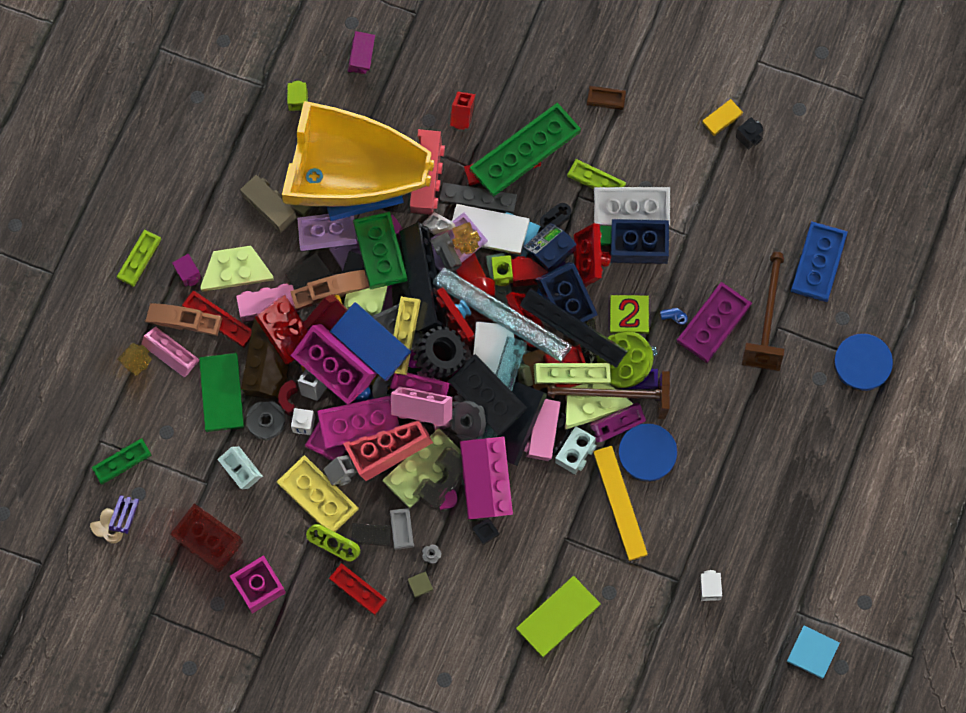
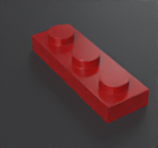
[436,287,475,342]
[329,563,387,616]

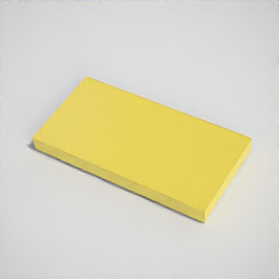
[277,455,359,532]

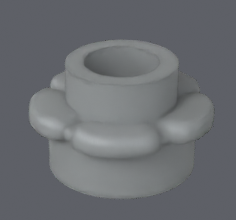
[422,544,441,564]

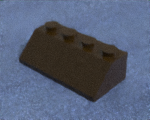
[241,317,290,400]

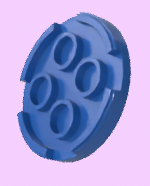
[834,334,893,391]
[619,424,677,481]

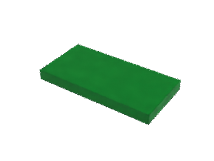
[353,212,407,290]
[199,353,244,432]

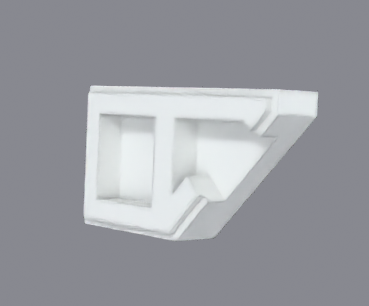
[422,212,456,234]

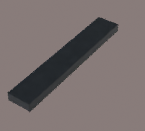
[519,289,627,368]

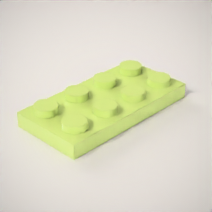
[383,428,462,509]

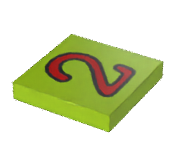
[610,295,649,334]

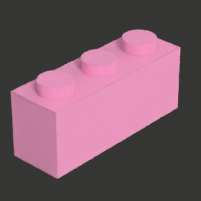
[236,284,298,323]
[391,387,452,426]
[524,399,560,461]

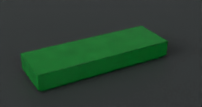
[91,438,152,485]

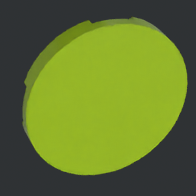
[597,331,653,388]

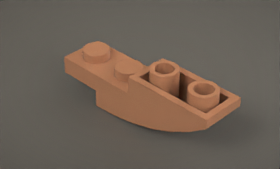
[290,270,370,311]
[145,303,222,336]

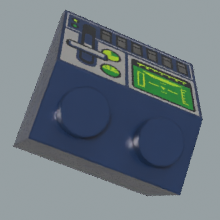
[523,223,577,272]

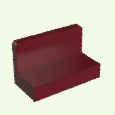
[302,294,348,331]

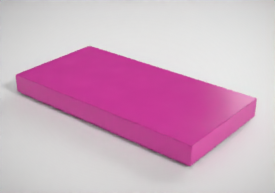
[317,395,400,449]

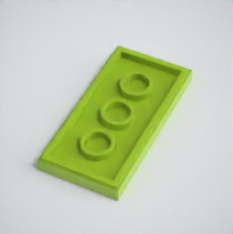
[516,576,601,658]

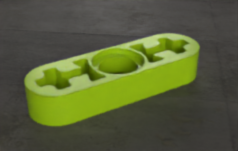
[306,524,360,561]

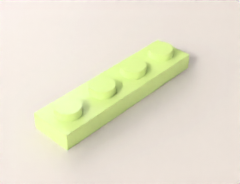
[534,363,611,384]

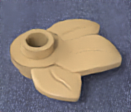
[90,508,128,544]

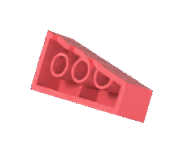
[410,129,445,215]
[343,421,433,481]

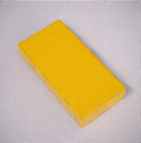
[702,99,743,136]

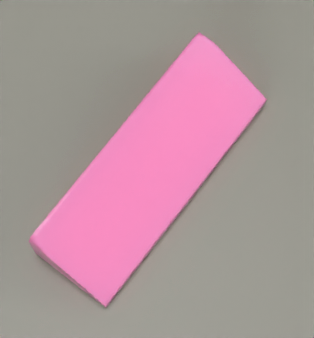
[141,326,199,377]

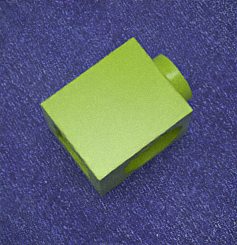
[287,81,308,111]
[492,255,513,286]

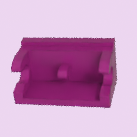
[347,31,375,74]

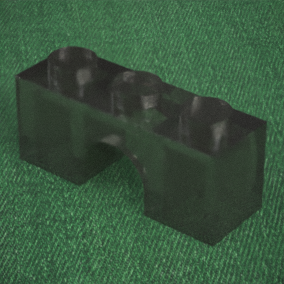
[412,447,463,509]

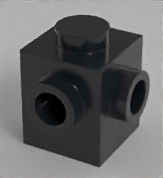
[736,117,764,150]

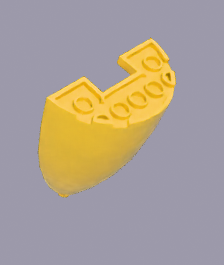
[282,101,434,207]

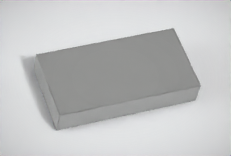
[390,508,414,550]

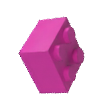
[230,555,286,614]

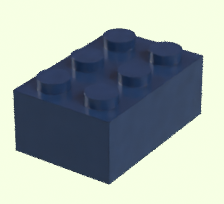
[611,219,669,264]
[535,263,598,322]

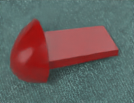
[456,253,495,309]

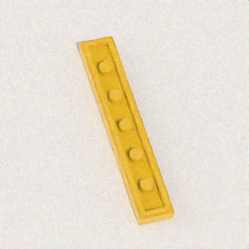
[593,446,648,561]

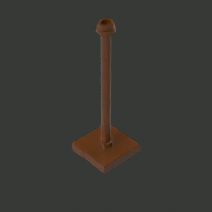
[742,252,785,371]
[547,371,670,419]

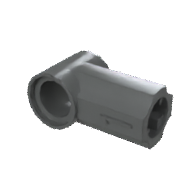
[430,232,462,272]

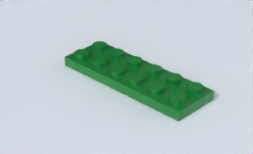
[470,102,581,197]

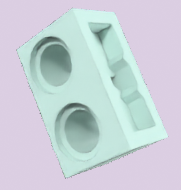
[555,426,597,474]
[217,446,263,489]

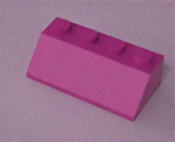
[291,324,377,404]
[460,437,513,519]

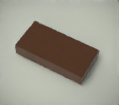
[587,86,626,110]

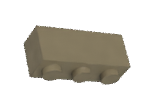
[240,175,297,233]

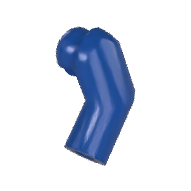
[660,308,688,325]

